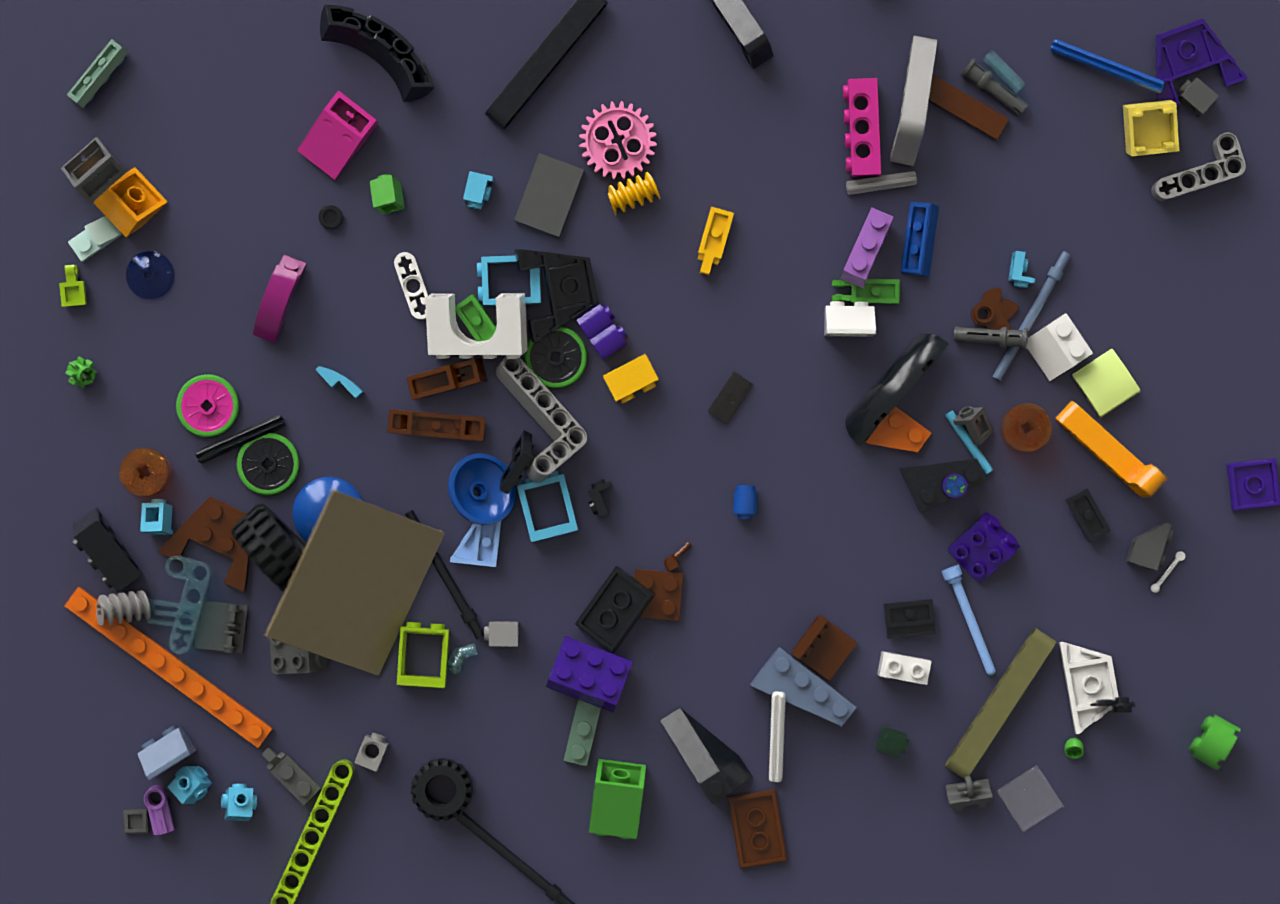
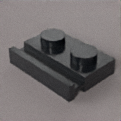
[884,599,936,639]

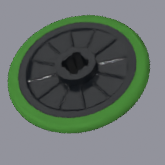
[524,326,587,388]
[237,433,299,495]

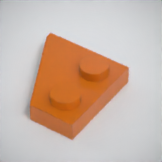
[866,406,932,452]

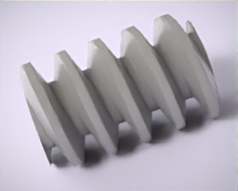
[96,590,151,626]

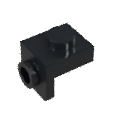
[588,479,612,518]

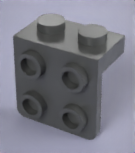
[269,639,328,674]

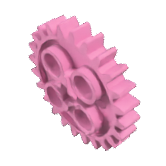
[579,101,657,180]

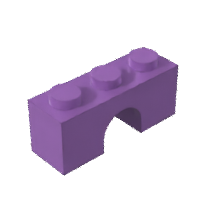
[841,208,894,288]

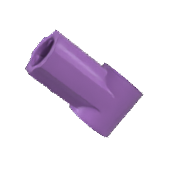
[144,785,175,835]

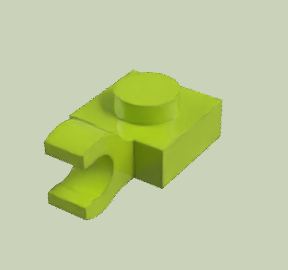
[59,265,87,307]

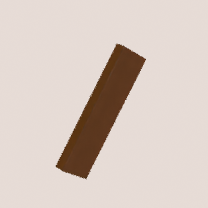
[929,74,1009,140]

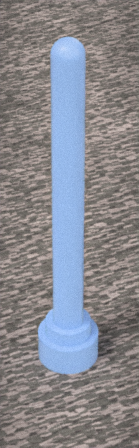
[941,565,996,676]

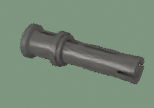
[960,58,1028,116]
[954,326,1028,350]

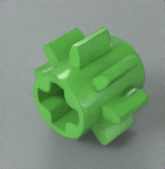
[65,356,97,388]

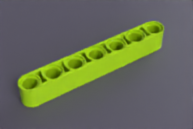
[270,759,355,904]

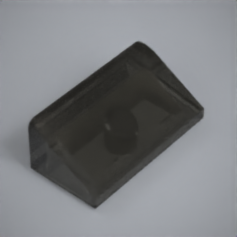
[707,371,754,424]

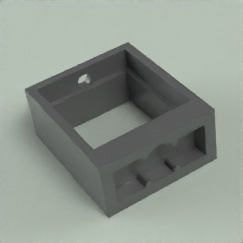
[61,137,126,204]

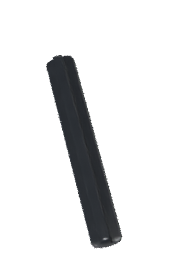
[195,415,286,463]

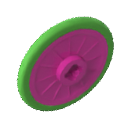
[176,374,239,437]

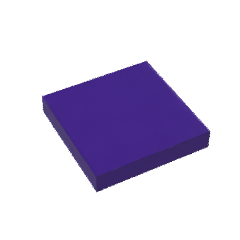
[1226,458,1280,511]

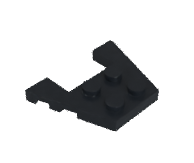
[514,249,598,342]

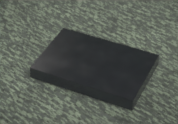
[575,566,656,653]

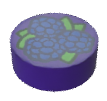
[942,474,967,498]

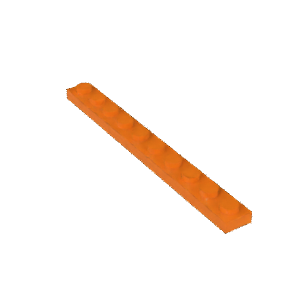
[64,586,273,748]

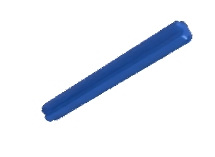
[1050,39,1165,93]

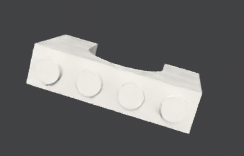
[425,293,528,359]

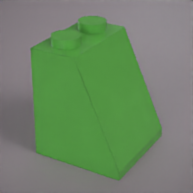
[589,759,646,839]

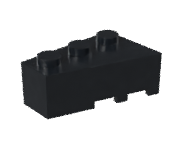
[899,459,988,512]

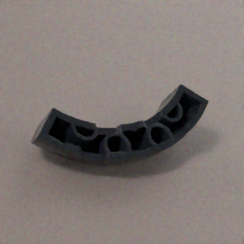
[320,4,434,102]
[845,333,949,446]

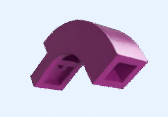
[253,255,307,343]

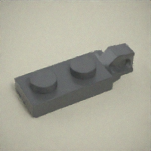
[262,746,322,805]

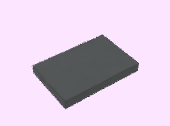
[514,153,584,237]

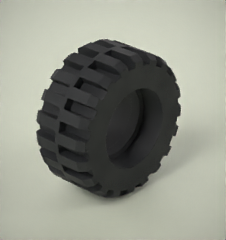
[231,504,306,592]

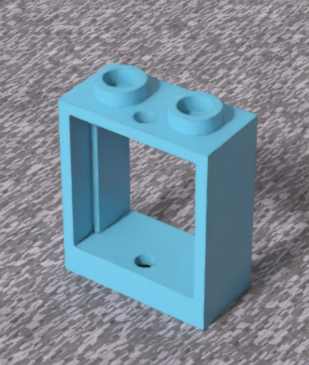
[477,256,542,307]
[517,471,578,542]

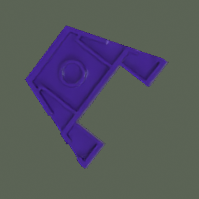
[1156,19,1247,105]

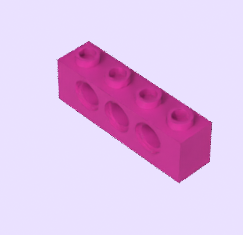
[843,78,881,178]

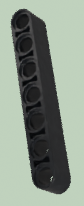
[485,0,608,130]

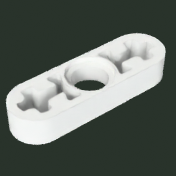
[394,252,428,320]

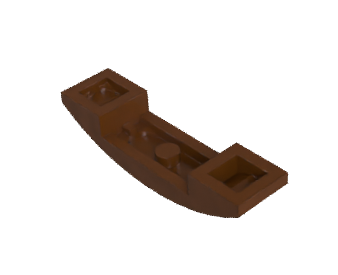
[387,409,485,441]

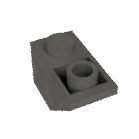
[1126,523,1173,570]

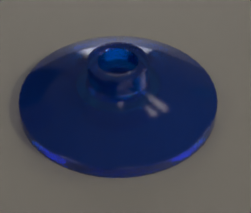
[126,251,174,299]

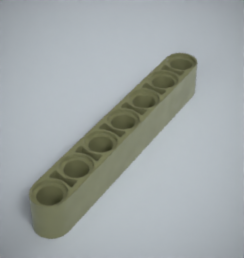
[945,628,1056,779]

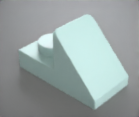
[68,216,122,262]

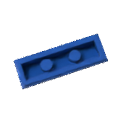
[900,202,939,277]

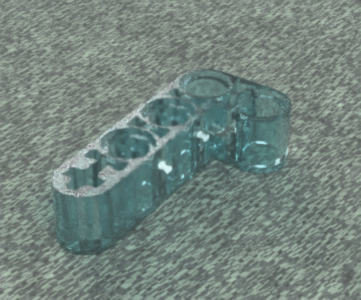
[165,555,213,654]

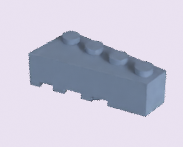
[750,647,857,726]

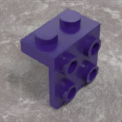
[948,511,1020,582]

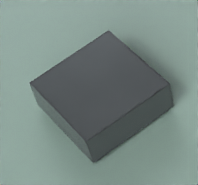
[123,808,149,834]

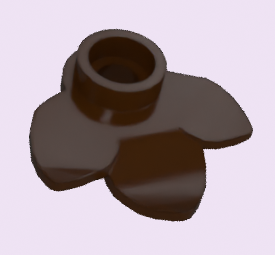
[971,288,1019,330]

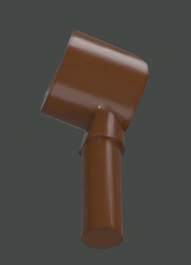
[664,542,692,571]

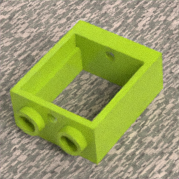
[397,622,450,688]

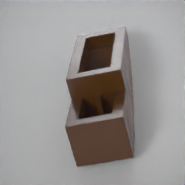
[406,358,487,400]

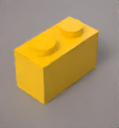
[603,354,659,404]

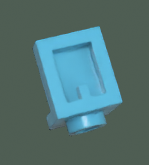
[1008,251,1036,288]

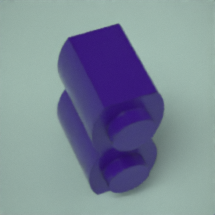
[576,304,628,360]

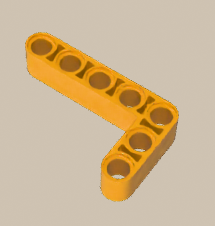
[1055,401,1167,498]

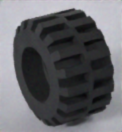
[411,758,473,821]

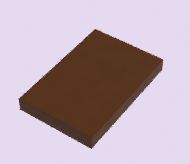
[728,789,787,869]

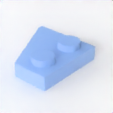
[450,520,502,567]

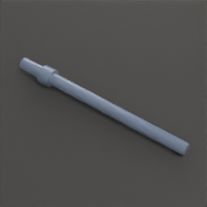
[992,251,1072,381]

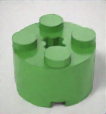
[1188,714,1241,771]

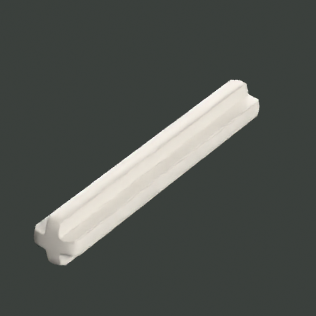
[769,691,786,782]

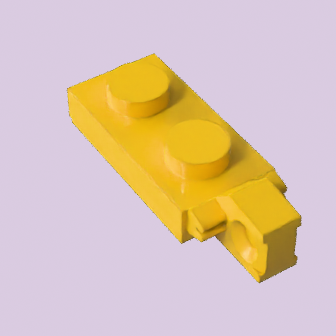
[698,207,734,276]

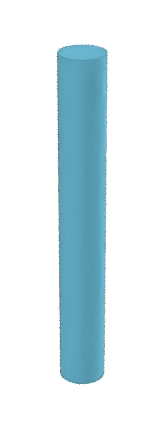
[945,410,993,475]

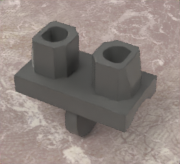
[945,776,993,812]

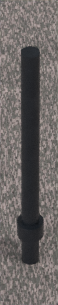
[405,510,484,639]
[457,812,575,904]

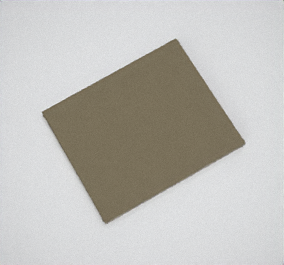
[265,489,445,676]

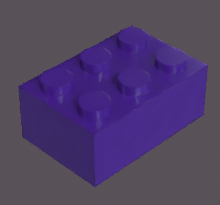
[546,636,633,713]

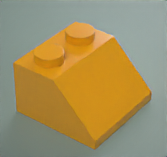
[93,167,168,237]

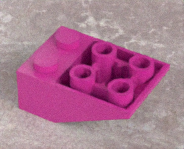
[297,90,379,180]

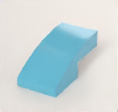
[315,366,365,399]

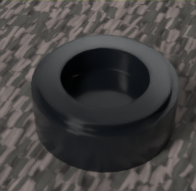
[318,205,343,230]

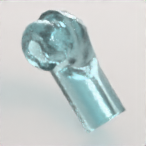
[447,643,478,674]

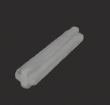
[846,171,917,195]

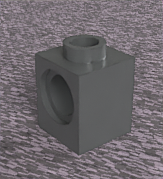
[1178,78,1219,117]

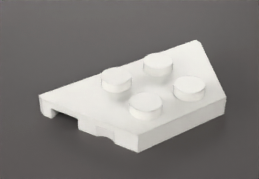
[1059,642,1119,734]

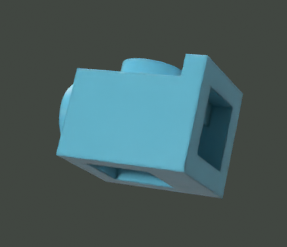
[463,171,494,210]
[140,499,173,535]

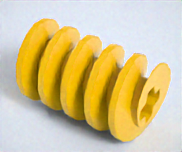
[607,172,661,216]

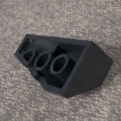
[660,707,752,804]

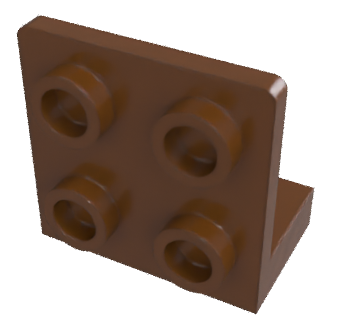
[790,614,857,680]

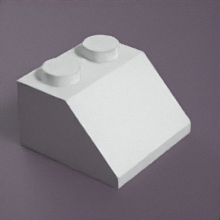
[824,301,876,337]
[1027,313,1093,381]

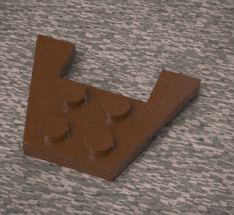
[158,496,249,592]

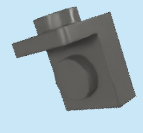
[953,406,994,445]

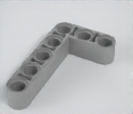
[890,36,937,166]
[495,356,587,483]

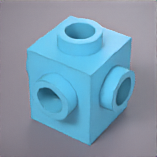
[168,766,212,804]
[221,784,257,821]

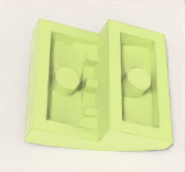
[1072,349,1141,418]

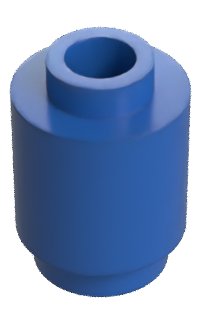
[733,485,758,520]

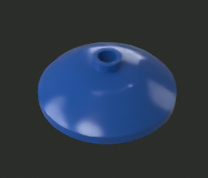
[448,453,516,525]
[293,477,363,542]

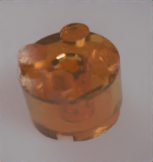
[1000,403,1052,452]
[120,448,172,496]

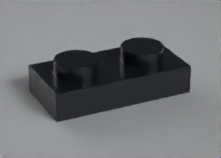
[1065,488,1111,542]

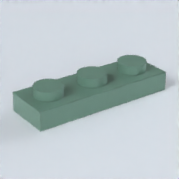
[67,39,128,108]
[563,700,601,766]

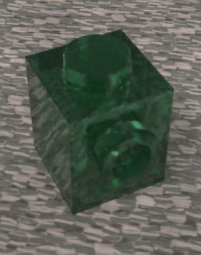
[874,725,909,757]

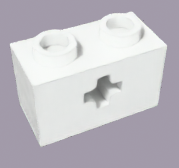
[877,651,931,685]

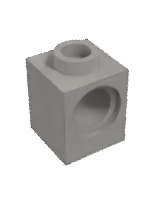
[484,621,519,647]
[354,732,389,772]

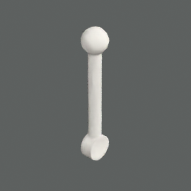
[1151,551,1185,593]

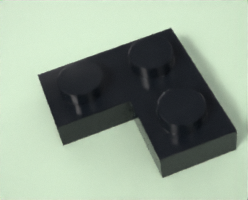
[500,430,534,494]

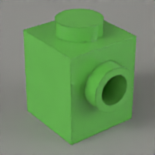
[370,174,405,215]

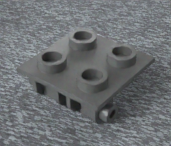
[195,600,248,653]

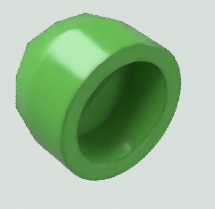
[1064,738,1084,759]

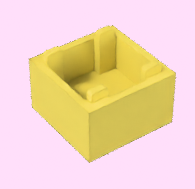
[1123,100,1179,156]

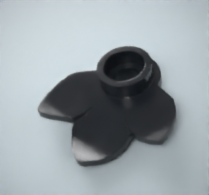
[1090,697,1136,713]

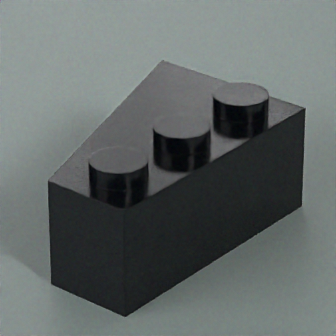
[72,508,141,593]

